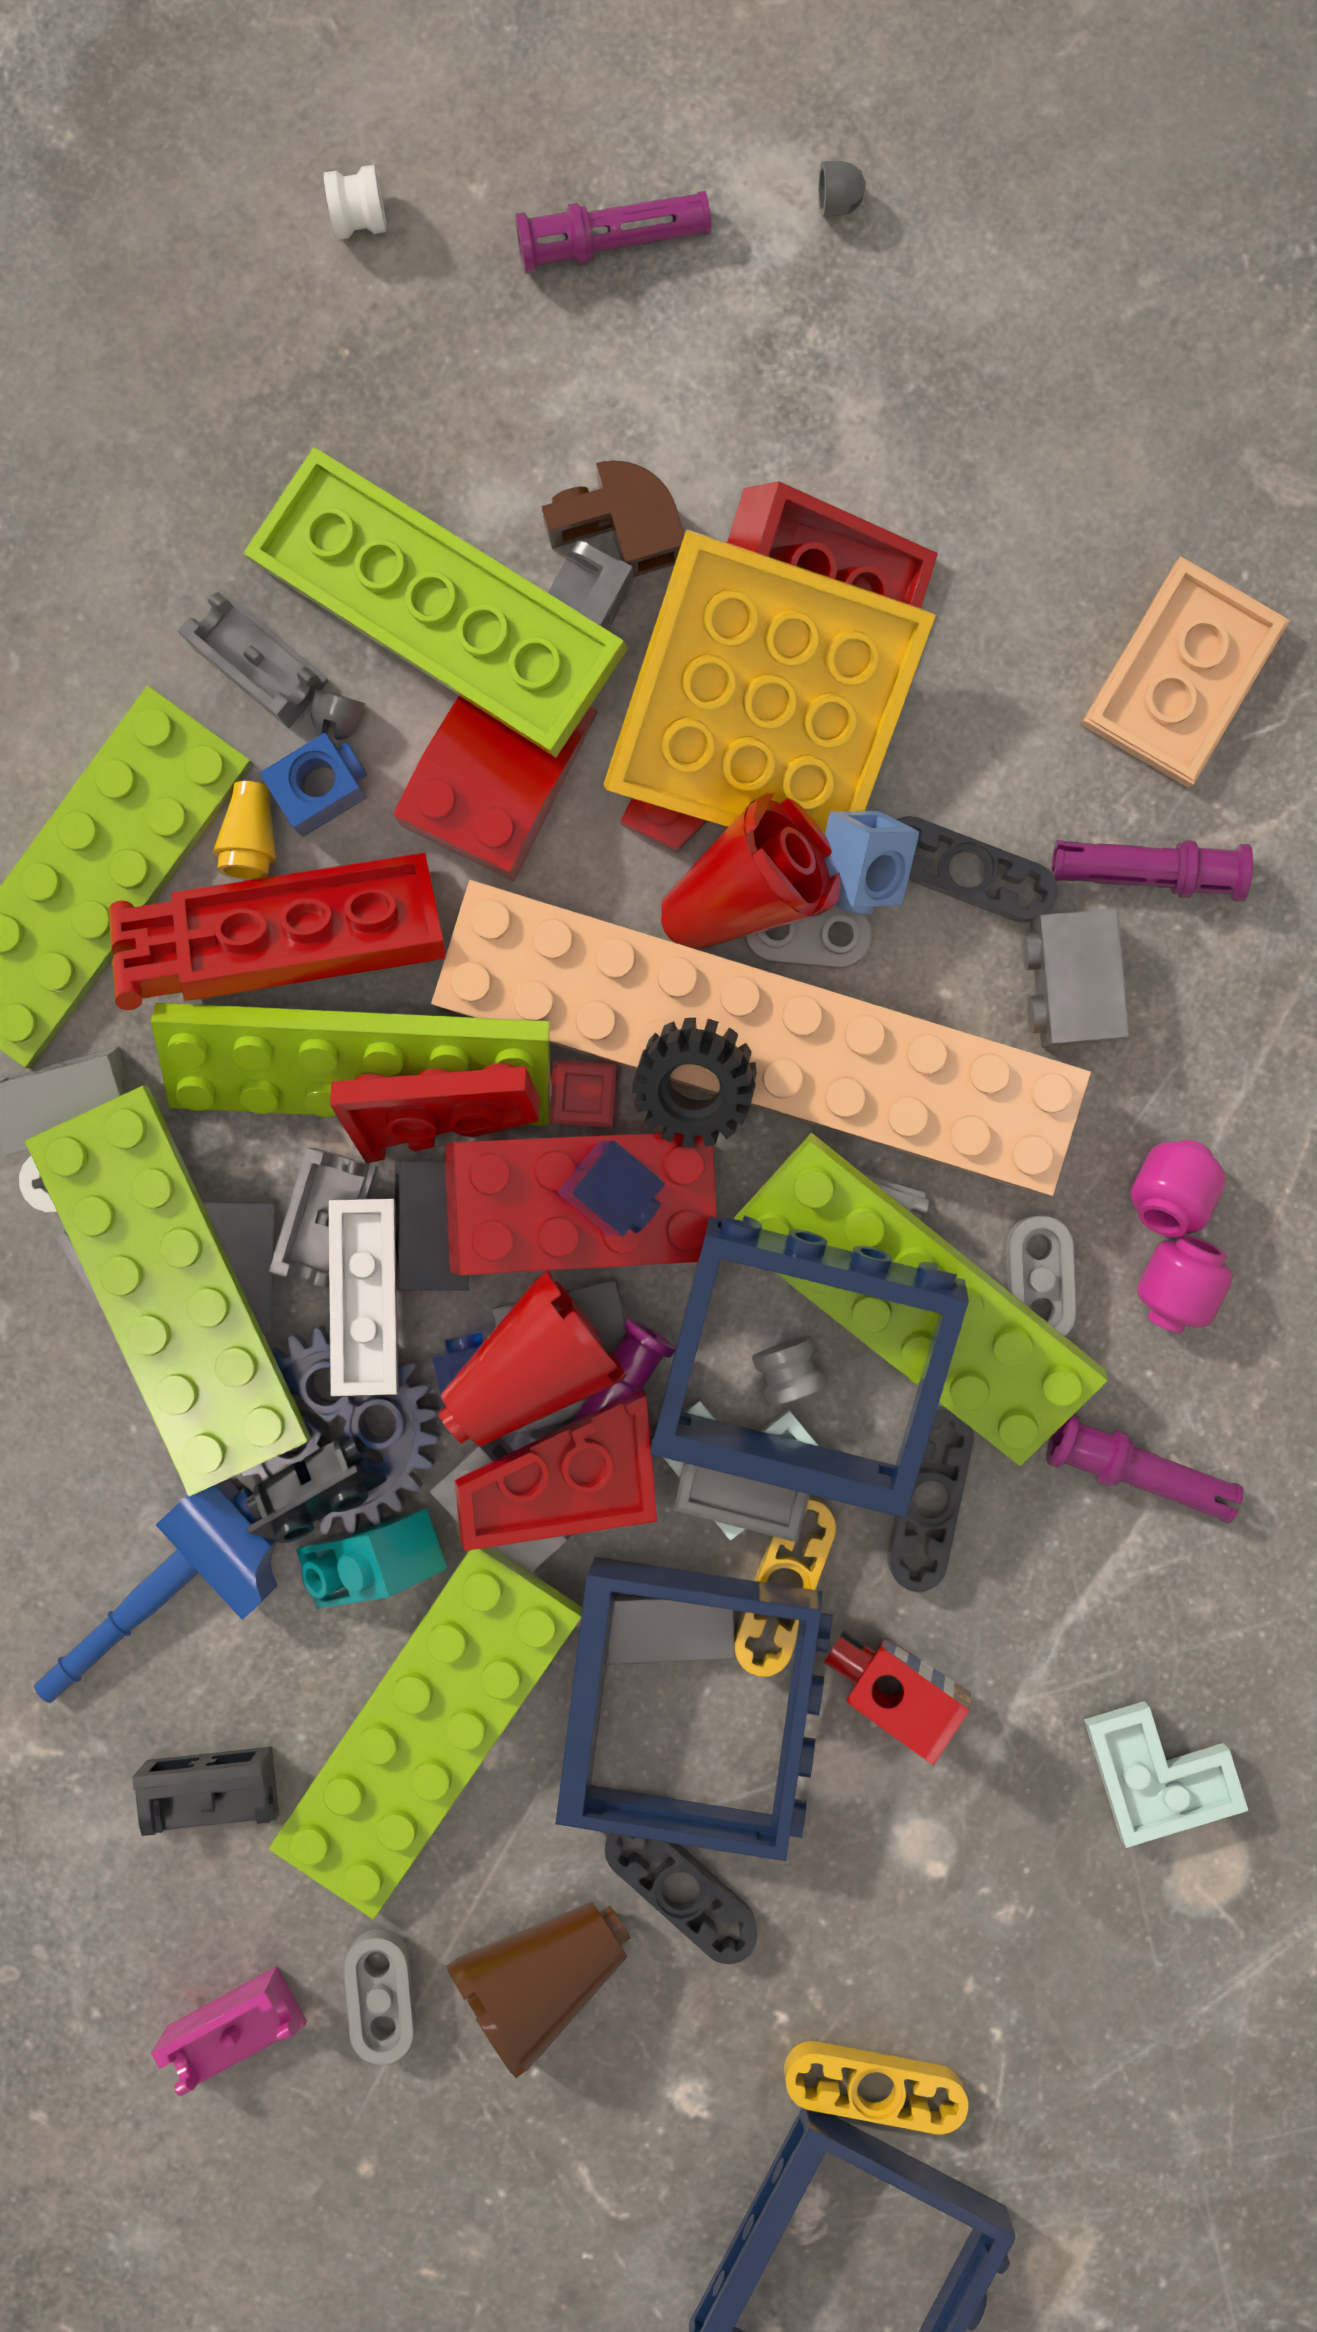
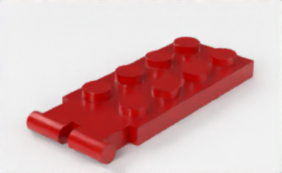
[109,853,446,1010]

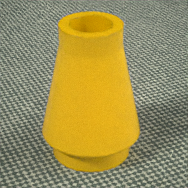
[212,781,277,880]

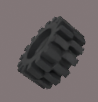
[632,1017,757,1148]

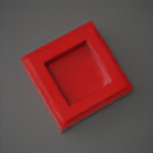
[549,1060,617,1128]

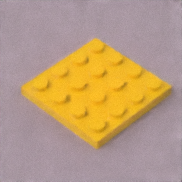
[603,529,936,835]

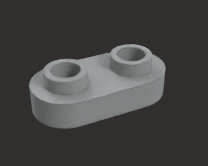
[744,903,872,969]
[1006,1215,1076,1336]
[343,1929,416,2065]

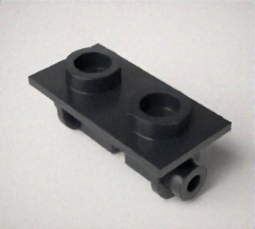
[246,1436,387,1543]

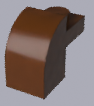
[541,460,685,577]

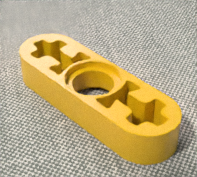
[734,1495,836,1677]
[784,2041,968,2135]

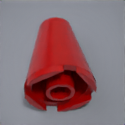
[661,792,841,950]
[438,1271,627,1447]

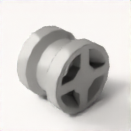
[751,1337,827,1406]

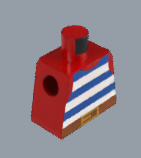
[823,1630,971,1766]

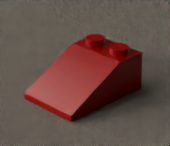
[727,481,938,608]
[393,696,598,882]

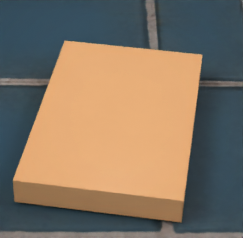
[1080,556,1290,788]

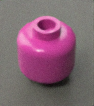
[1130,1140,1226,1237]
[1136,1234,1233,1333]

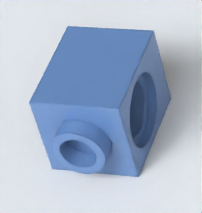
[824,811,919,914]

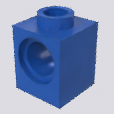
[259,732,368,837]

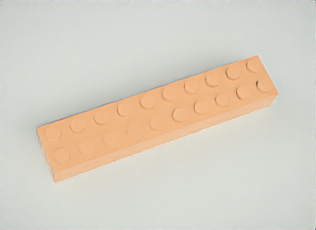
[431,880,1091,1196]

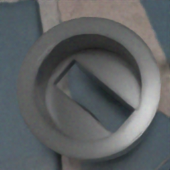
[818,161,866,217]
[311,689,365,740]

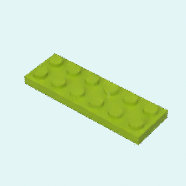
[243,446,628,757]
[0,685,254,1069]
[151,1003,550,1126]
[24,1086,312,1497]
[733,1132,1108,1466]
[268,1547,583,1920]

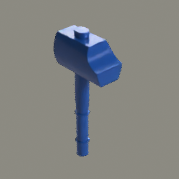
[34,1479,278,1703]

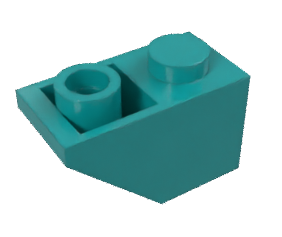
[296,1508,448,1609]

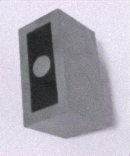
[1022,908,1129,1047]

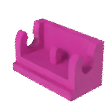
[151,1966,307,2096]

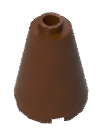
[446,1902,631,2078]

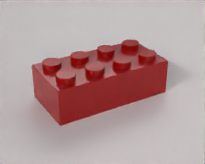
[444,1133,717,1275]

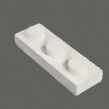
[329,1199,399,1396]

